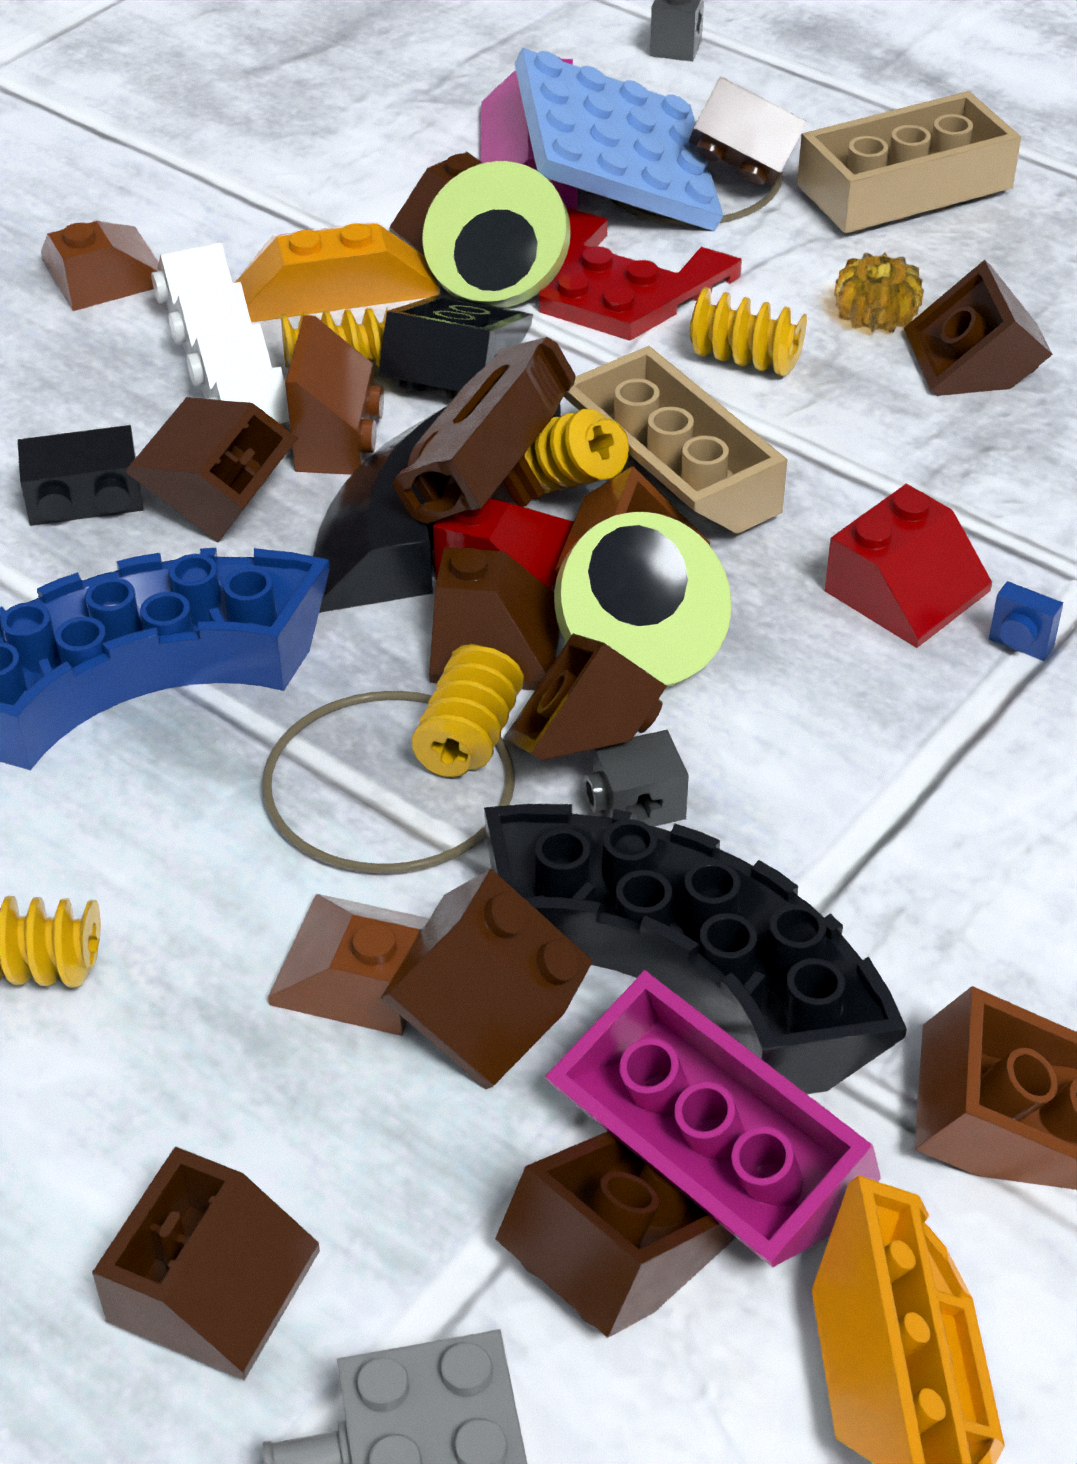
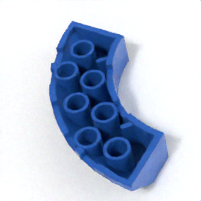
[0,548,330,771]

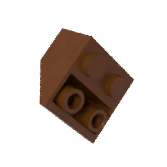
[125,397,298,542]
[92,1146,320,1380]

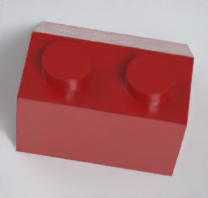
[824,483,992,648]

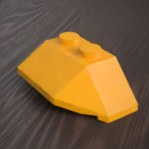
[235,222,440,322]
[811,1175,1005,1464]

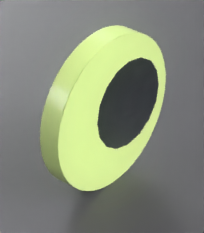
[423,161,571,308]
[554,512,731,688]

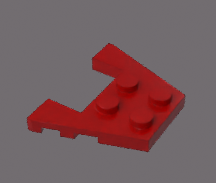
[539,208,742,341]

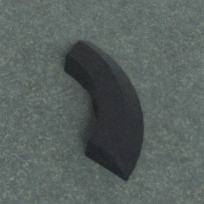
[313,404,561,613]
[484,804,907,1094]

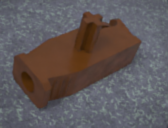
[392,337,576,524]

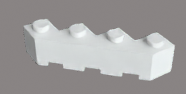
[151,242,290,429]

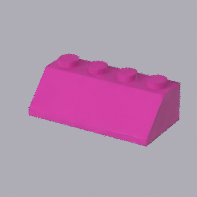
[481,57,577,209]
[545,970,881,1268]

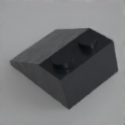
[379,295,533,399]

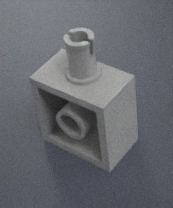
[263,1329,528,1464]

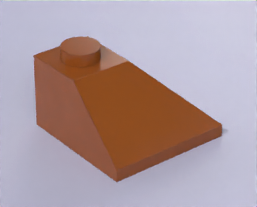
[41,221,158,311]
[268,893,429,1036]

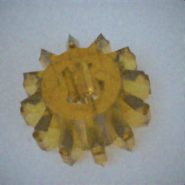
[834,253,924,333]

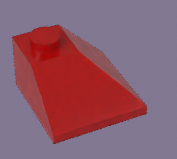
[433,498,574,591]

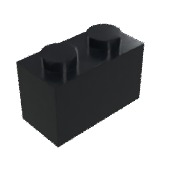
[17,425,144,526]

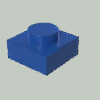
[989,581,1064,661]

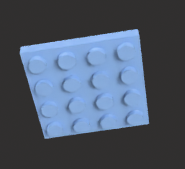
[514,48,723,231]

